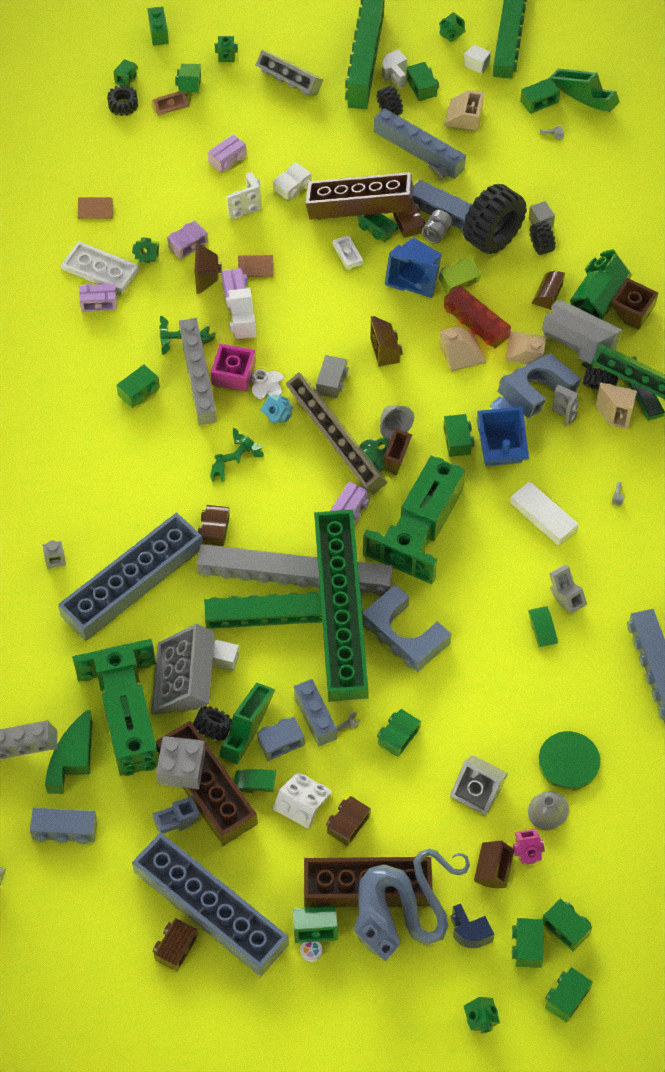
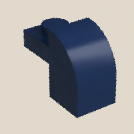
[450,903,495,948]

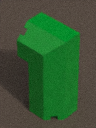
[570,249,633,320]

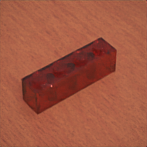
[444,285,511,349]

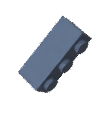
[294,679,337,747]
[30,808,97,844]

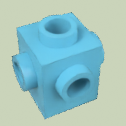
[260,395,294,424]

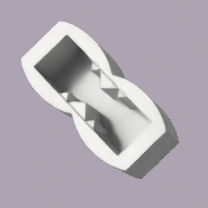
[273,163,312,201]

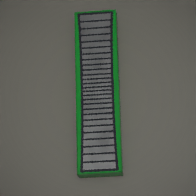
[627,356,665,421]

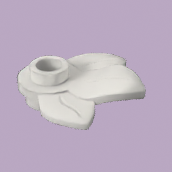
[252,369,284,399]

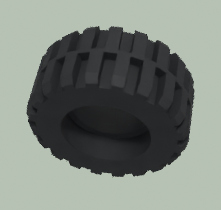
[462,184,527,254]

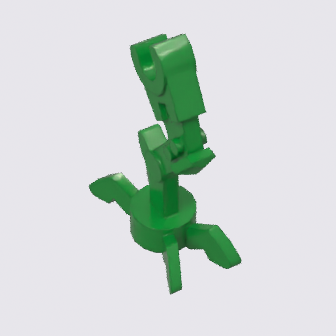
[159,316,216,355]
[210,428,264,482]

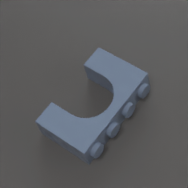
[497,353,582,418]
[362,584,452,672]

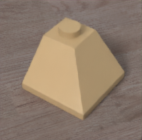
[439,326,486,372]
[506,331,546,364]

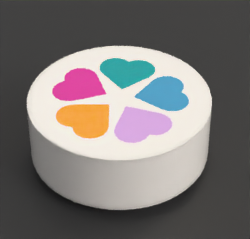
[301,941,322,962]

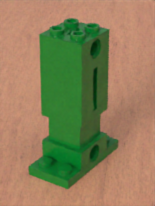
[363,455,465,584]
[72,639,159,776]

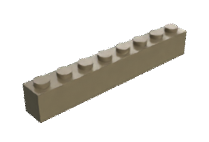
[286,372,388,495]

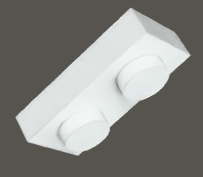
[333,235,363,270]

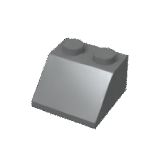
[450,755,508,815]

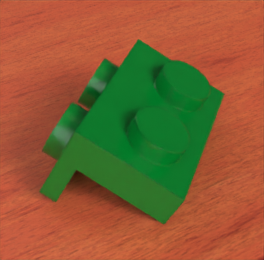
[357,214,398,243]

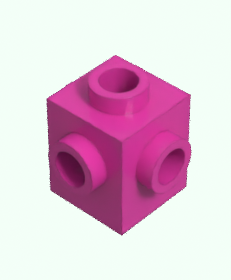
[513,829,545,864]

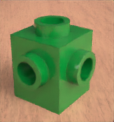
[439,12,466,42]
[215,36,238,62]
[132,237,159,263]
[463,997,500,1033]

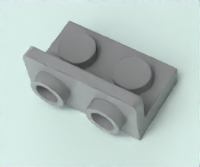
[552,385,579,427]

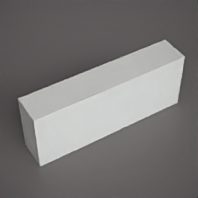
[510,481,579,546]

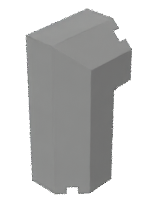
[542,300,622,365]

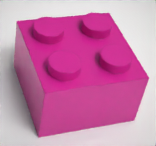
[211,344,256,392]

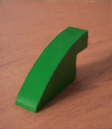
[549,68,620,112]
[219,682,275,765]
[45,710,93,794]

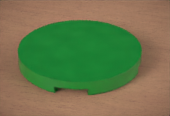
[539,731,600,790]

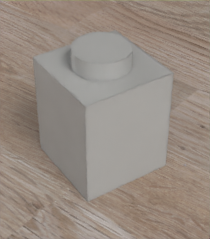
[528,201,555,227]

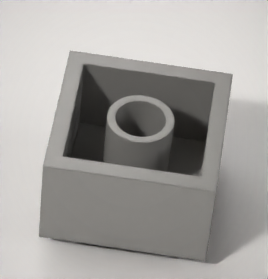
[156,736,206,789]

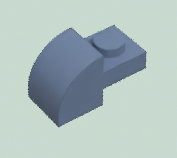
[152,796,200,834]

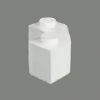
[226,288,257,339]

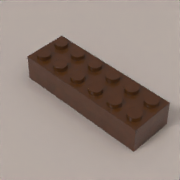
[306,172,414,220]
[155,721,258,846]
[304,857,433,908]

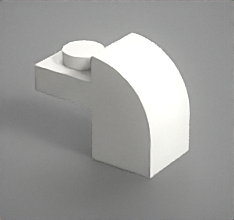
[382,49,407,89]

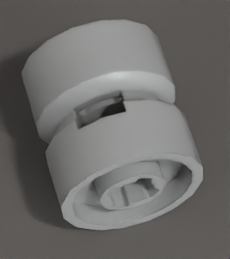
[422,210,453,243]

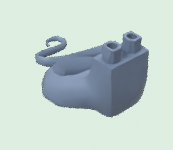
[354,848,470,961]

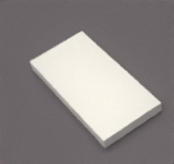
[61,241,140,294]

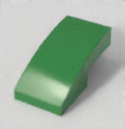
[528,606,558,648]
[234,769,276,793]

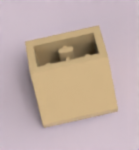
[444,90,484,131]
[596,383,637,429]

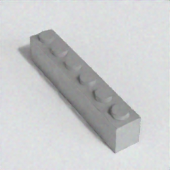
[179,318,217,425]

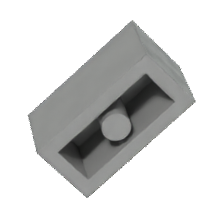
[316,355,349,399]

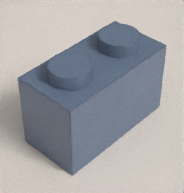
[257,717,305,761]

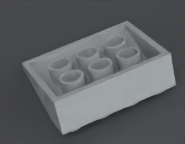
[151,624,214,715]

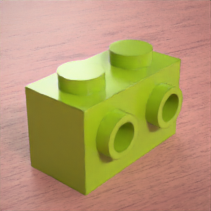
[438,257,481,296]

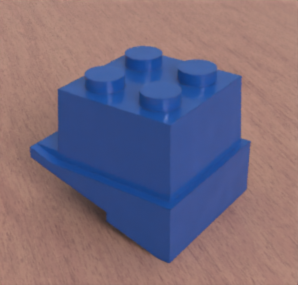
[384,238,442,298]
[477,407,529,466]

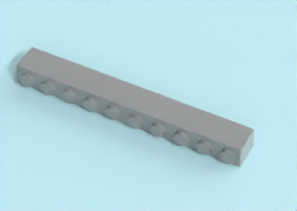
[197,544,393,596]

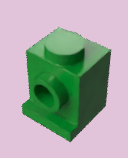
[113,59,138,88]

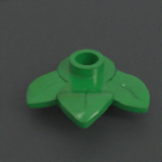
[359,438,389,472]

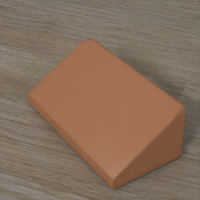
[152,91,189,115]
[78,197,114,219]
[238,255,273,277]

